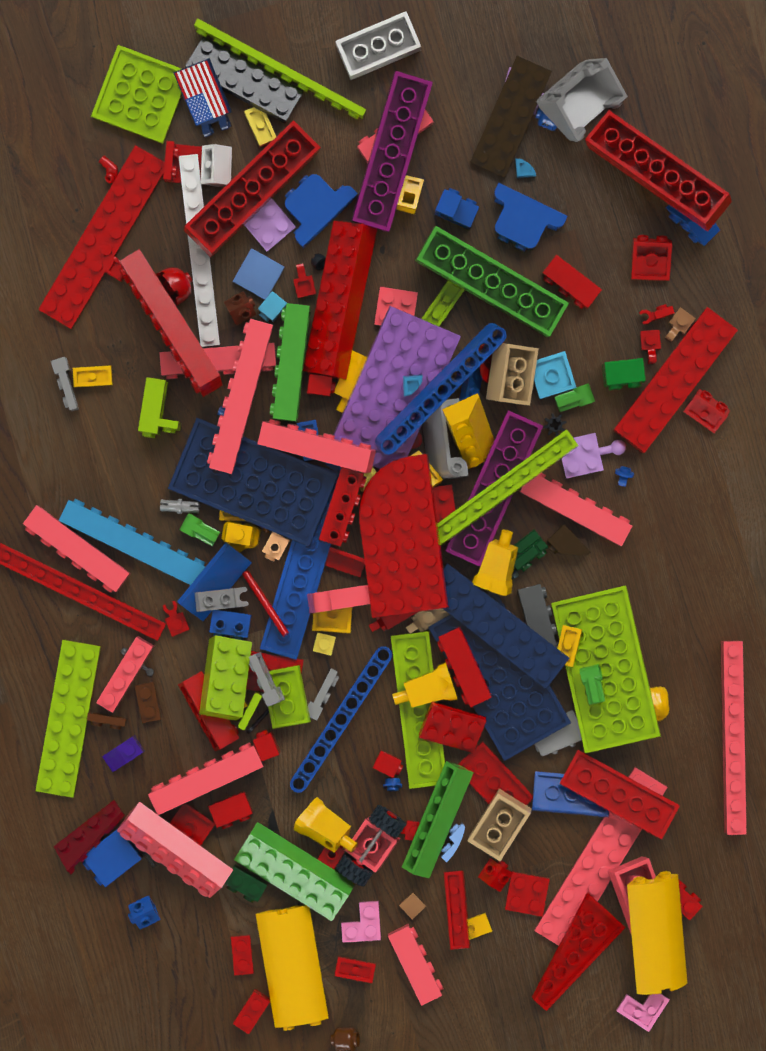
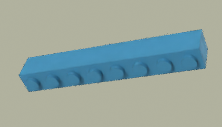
[59,499,206,585]

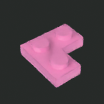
[341,901,381,943]
[616,994,670,1032]

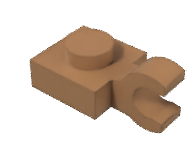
[665,307,696,342]

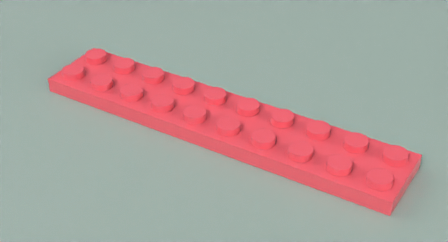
[534,767,668,946]

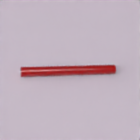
[242,570,289,637]

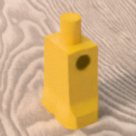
[334,350,367,413]
[221,521,261,552]
[472,529,518,596]
[392,662,457,707]
[294,797,358,853]

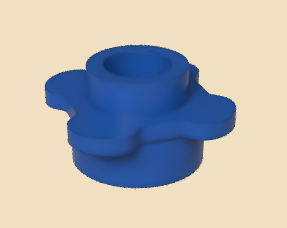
[383,778,402,791]

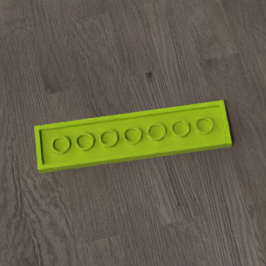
[391,631,445,789]
[36,640,101,798]

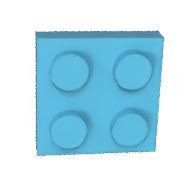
[534,351,577,399]

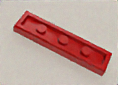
[444,871,470,950]

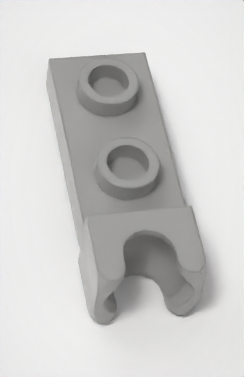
[51,357,79,411]
[195,587,249,612]
[249,652,285,707]
[308,668,339,721]

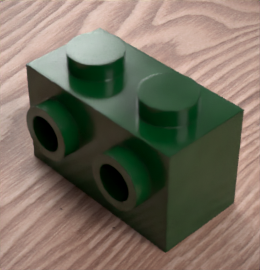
[224,864,268,903]

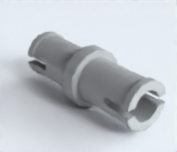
[160,499,200,514]

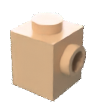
[262,532,290,562]

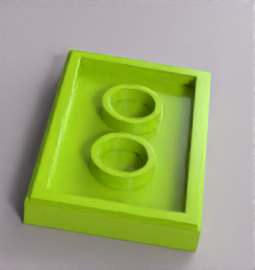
[268,665,311,729]

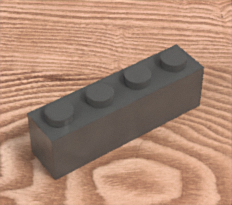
[517,584,559,648]

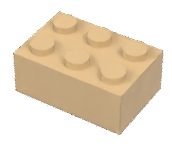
[486,343,539,405]
[467,788,532,861]

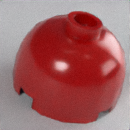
[156,267,192,306]

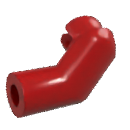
[99,155,118,183]

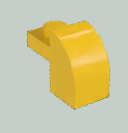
[396,175,424,214]

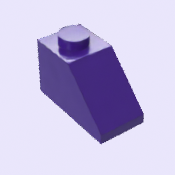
[102,735,145,772]

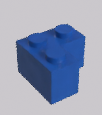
[435,188,479,230]
[666,205,720,246]

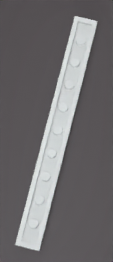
[179,154,220,347]

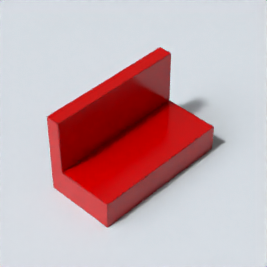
[325,547,365,577]

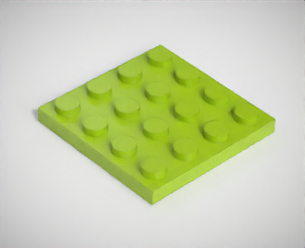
[91,45,182,144]

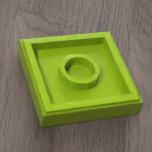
[238,691,262,730]

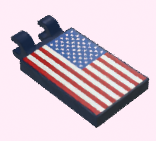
[174,58,232,137]

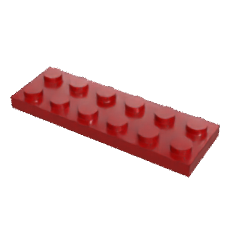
[559,750,680,840]

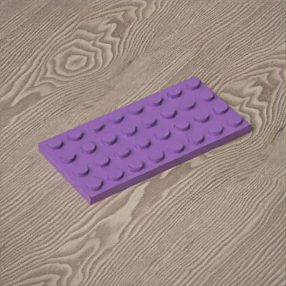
[333,306,461,469]

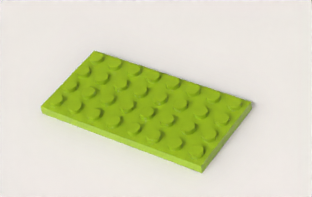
[551,585,661,753]

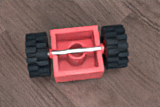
[336,805,406,887]

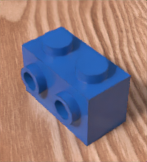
[209,610,252,640]

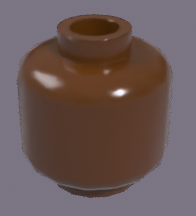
[330,1027,360,1051]

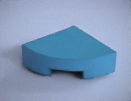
[515,159,536,178]
[403,375,423,396]

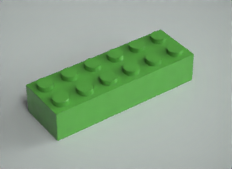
[270,303,311,423]
[234,822,355,921]

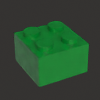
[602,358,646,391]

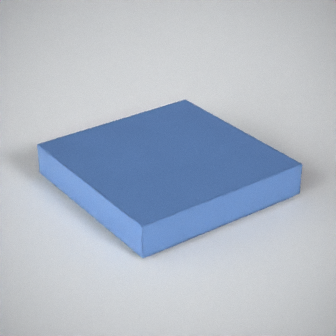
[233,248,285,300]

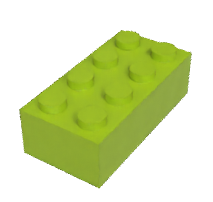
[199,635,252,721]

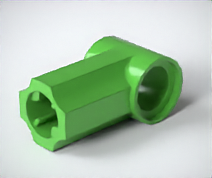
[554,383,595,413]
[179,513,220,546]
[580,664,606,705]

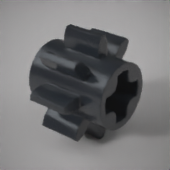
[543,413,567,437]

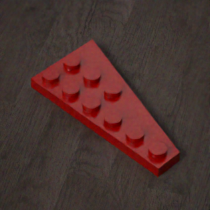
[532,892,626,1011]

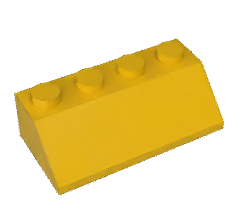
[442,393,494,469]

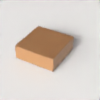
[399,892,426,919]

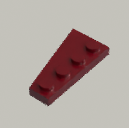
[53,800,125,874]

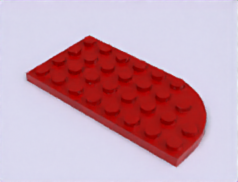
[359,454,449,618]

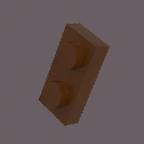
[135,682,161,723]
[87,712,128,729]

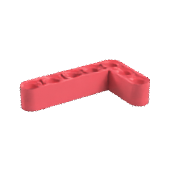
[307,585,370,613]

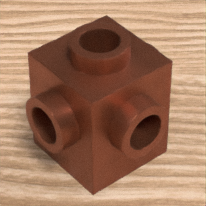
[224,291,257,326]

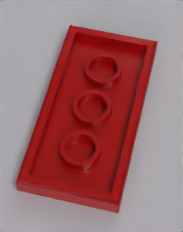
[458,741,533,805]

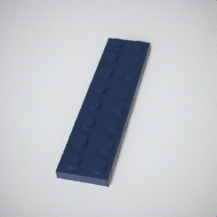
[443,564,570,689]

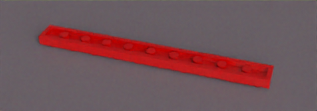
[0,543,167,641]

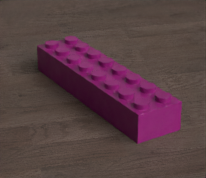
[351,71,433,232]
[445,410,543,567]

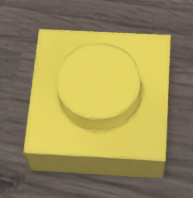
[313,632,336,656]

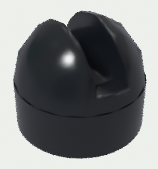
[311,253,326,270]

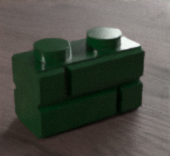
[513,529,548,572]

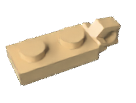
[406,608,450,634]

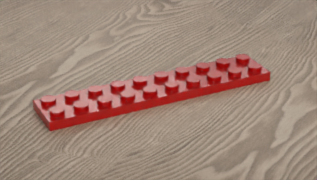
[38,145,165,329]

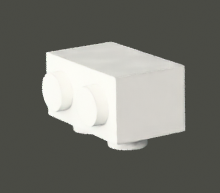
[201,144,232,187]

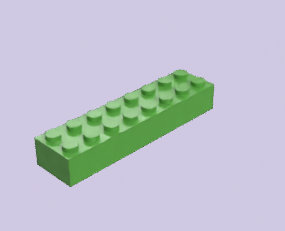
[415,226,569,337]

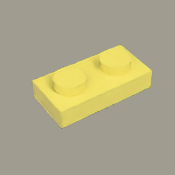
[244,107,276,147]

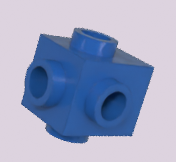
[128,895,161,930]

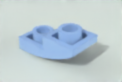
[441,823,465,862]

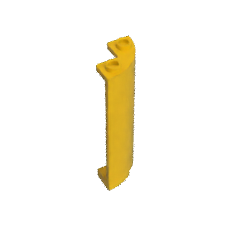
[627,871,687,995]
[256,905,329,1031]

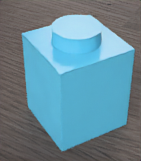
[258,291,287,322]

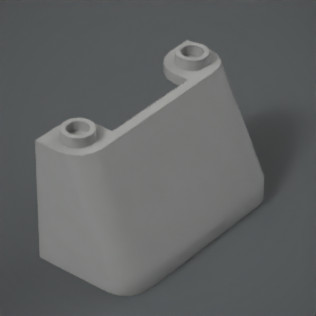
[536,58,628,142]
[422,398,468,480]

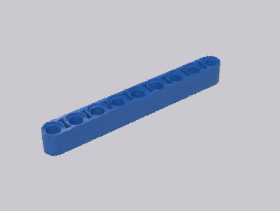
[375,323,507,455]
[290,646,392,793]

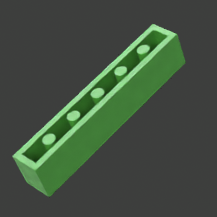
[402,761,474,878]

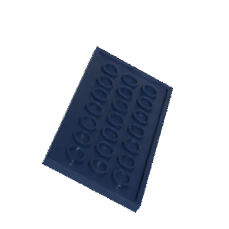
[168,418,339,547]
[428,591,572,761]

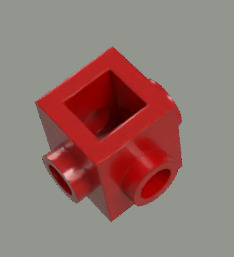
[478,858,513,892]

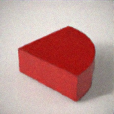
[105,256,123,282]

